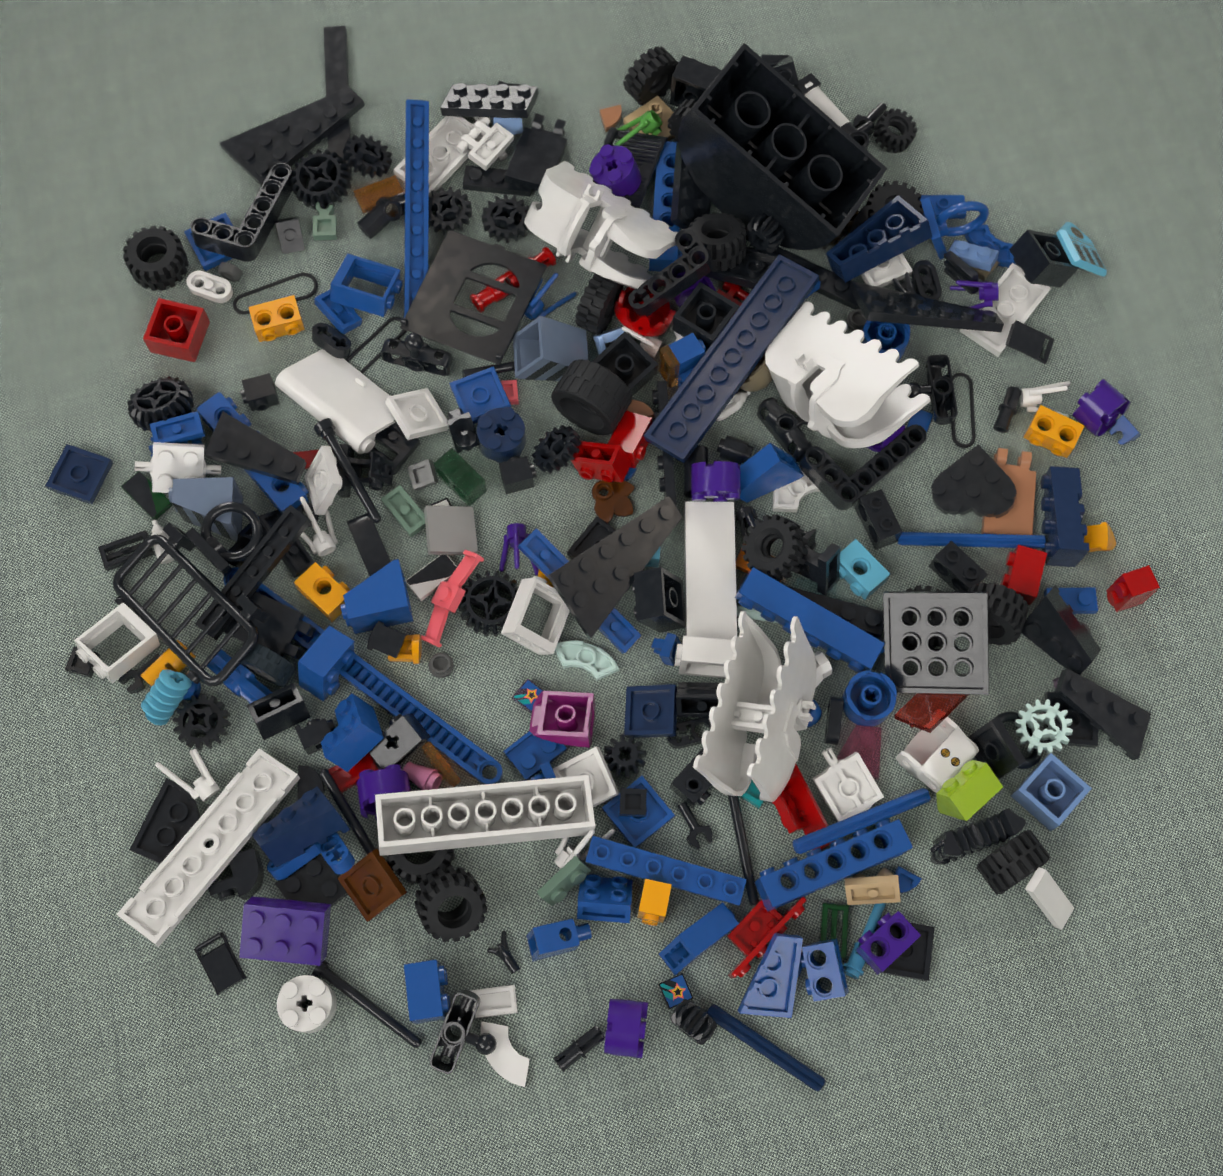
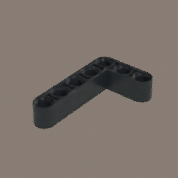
[190,163,292,262]
[799,424,927,510]

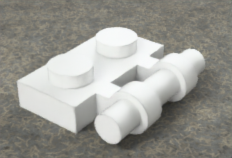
[456,117,514,171]

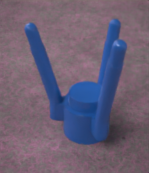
[524,273,577,321]

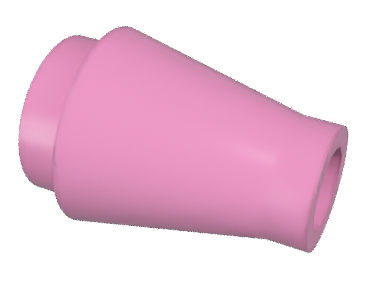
[403,762,442,790]

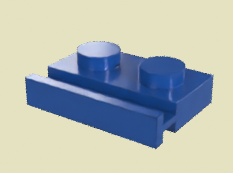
[503,731,567,781]

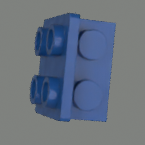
[577,874,633,923]

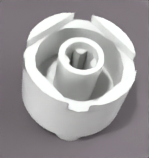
[277,975,337,1033]

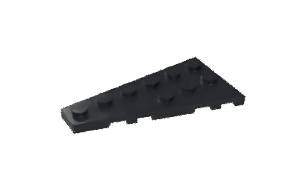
[219,87,365,186]
[849,281,1004,332]

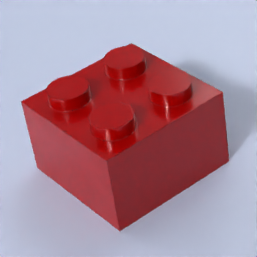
[143,298,210,363]

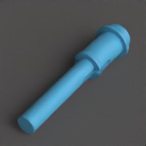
[843,903,887,979]

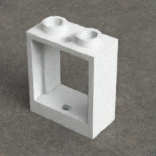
[501,576,570,655]
[74,603,160,684]
[674,636,733,678]

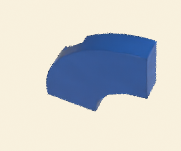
[964,224,1016,268]

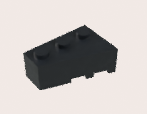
[1021,585,1101,675]

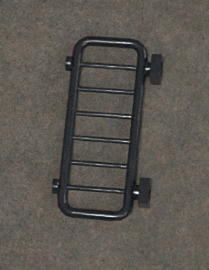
[113,522,270,687]

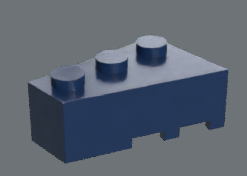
[252,786,350,867]

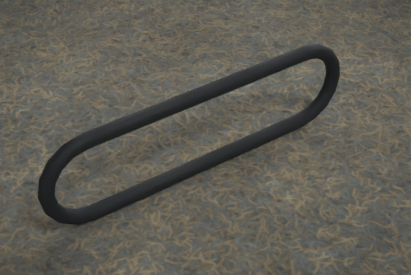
[346,317,406,374]
[951,373,976,448]

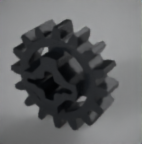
[342,134,392,178]
[428,186,472,235]
[481,194,529,243]
[532,425,582,474]
[172,694,231,750]

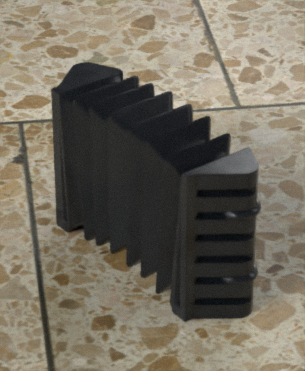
[930,808,1026,865]

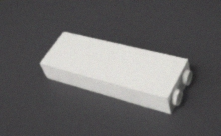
[684,502,737,640]

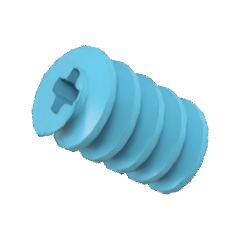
[141,669,192,726]

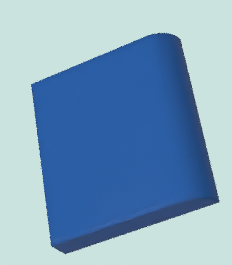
[906,410,933,433]

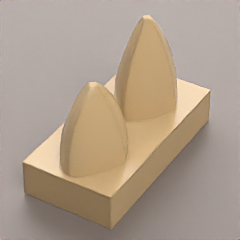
[845,867,901,905]

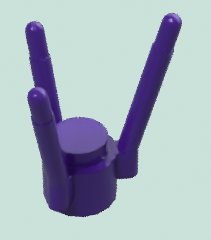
[950,280,999,309]
[499,523,539,576]

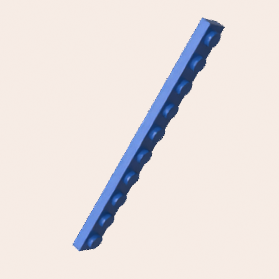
[404,99,429,318]

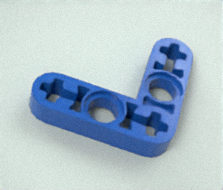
[267,832,355,880]

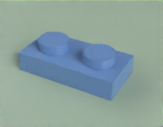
[948,240,999,272]

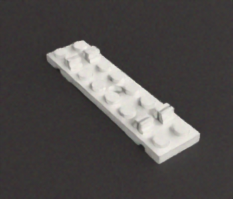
[116,748,300,947]

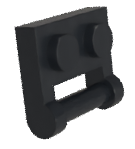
[367,423,420,475]

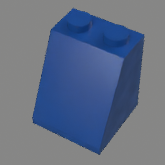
[341,559,414,634]

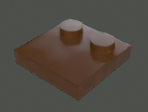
[337,849,407,922]

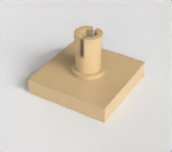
[623,96,675,141]

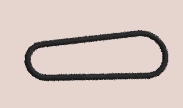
[233,272,318,315]

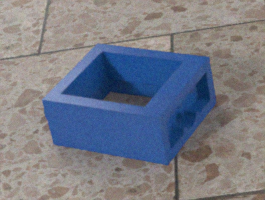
[330,253,403,317]

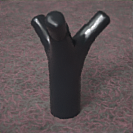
[487,931,521,974]

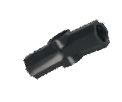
[357,192,405,239]

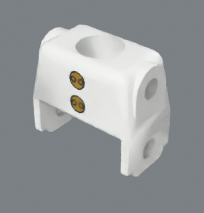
[896,711,979,793]

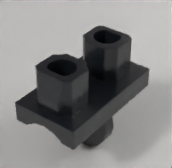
[446,408,479,453]

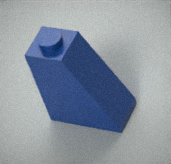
[740,443,804,503]
[659,902,739,975]

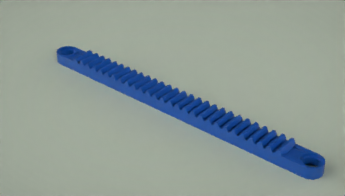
[223,567,503,785]

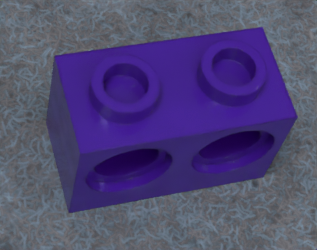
[856,911,921,975]

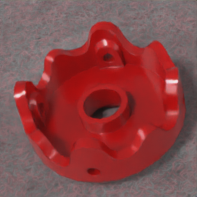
[614,287,676,337]

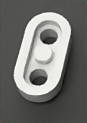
[187,271,233,303]

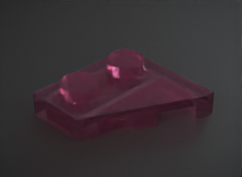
[837,725,881,780]

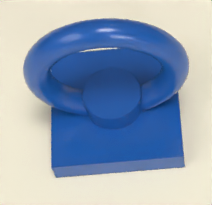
[920,197,989,260]

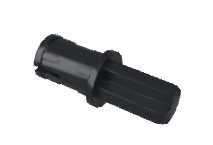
[993,386,1021,433]
[553,1026,605,1073]

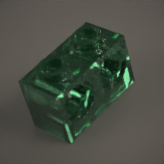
[434,448,487,506]

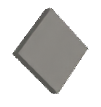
[424,506,478,555]

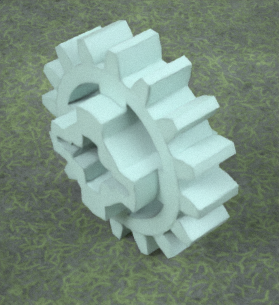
[1015,699,1073,756]

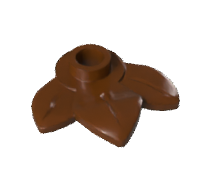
[592,480,635,523]

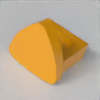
[1084,522,1116,552]
[388,634,422,664]

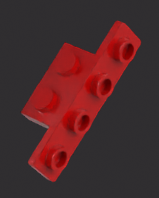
[772,763,835,850]
[726,896,807,979]

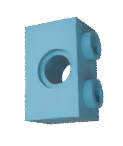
[839,539,890,600]

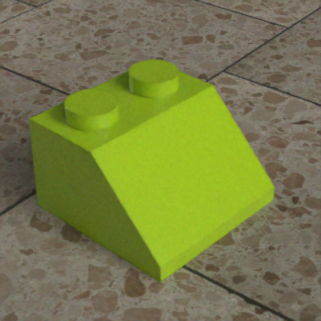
[936,760,1003,821]

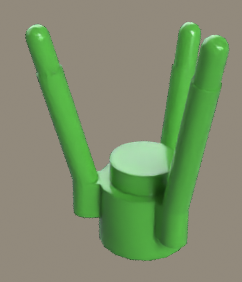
[615,110,663,146]

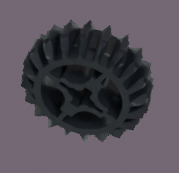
[290,148,352,210]
[127,376,194,433]
[458,570,519,637]

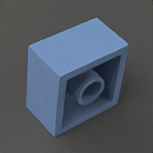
[1011,753,1092,831]

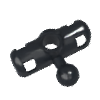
[381,333,452,376]
[908,354,958,425]
[757,397,813,462]
[430,990,497,1074]

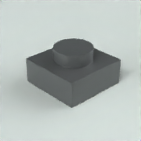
[407,459,439,491]

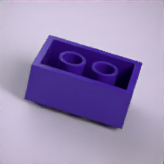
[239,896,331,966]

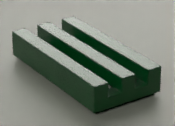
[819,903,849,960]

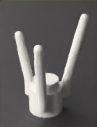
[605,326,663,358]
[1019,381,1071,418]
[300,497,338,556]
[155,749,220,802]
[554,829,615,868]

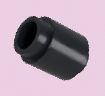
[717,435,754,465]

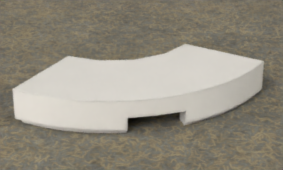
[481,1021,530,1087]

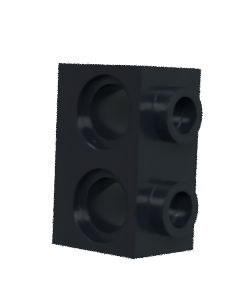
[855,489,903,550]
[929,541,988,592]

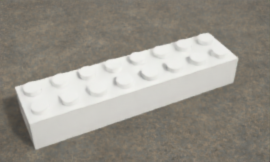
[375,775,595,856]

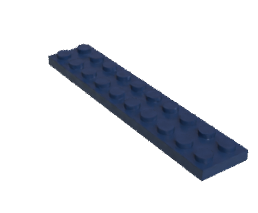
[644,254,819,463]

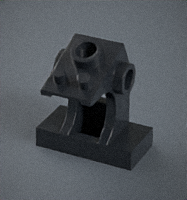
[336,444,394,498]
[797,529,840,596]

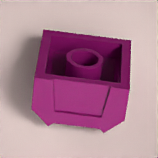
[529,691,596,748]

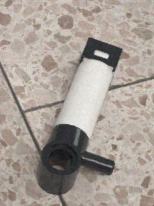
[794,73,874,150]

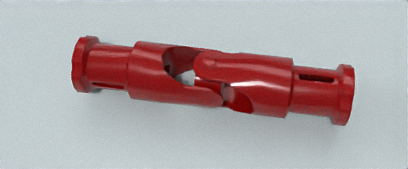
[470,247,556,313]

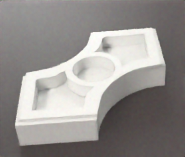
[772,465,820,513]

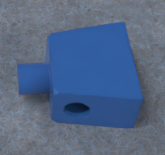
[526,919,592,962]

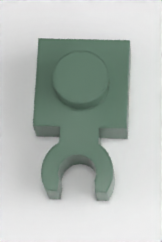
[313,202,337,241]

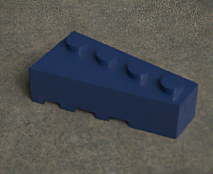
[826,195,932,283]
[1040,466,1090,567]

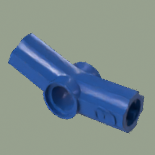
[206,649,273,703]

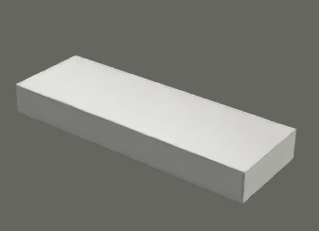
[1025,867,1074,930]

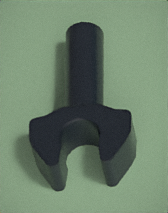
[853,103,887,136]
[119,653,160,694]
[677,802,713,850]

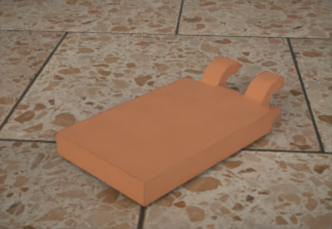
[981,448,1036,535]

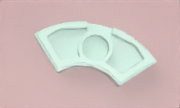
[555,640,619,681]

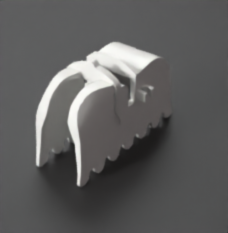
[524,161,688,289]
[765,301,931,448]
[693,611,816,802]

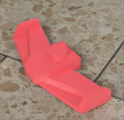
[420,550,484,648]

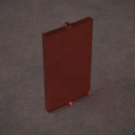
[894,693,970,733]

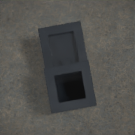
[208,848,264,901]

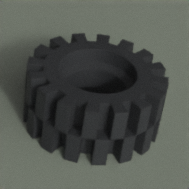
[873,108,917,153]

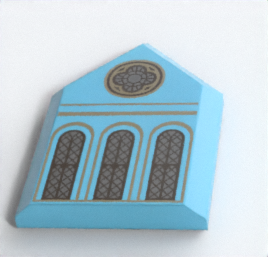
[1056,222,1107,277]

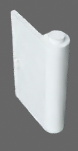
[275,349,396,454]

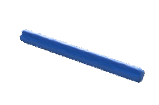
[897,532,1046,549]
[792,788,931,854]

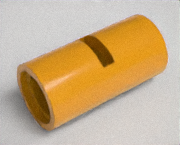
[140,640,196,686]

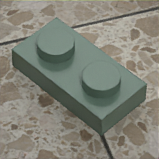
[381,485,425,537]
[537,855,591,906]

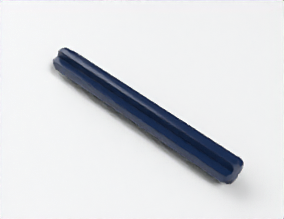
[706,1004,825,1091]

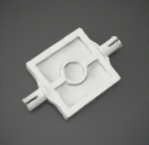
[135,442,221,493]
[812,747,884,828]

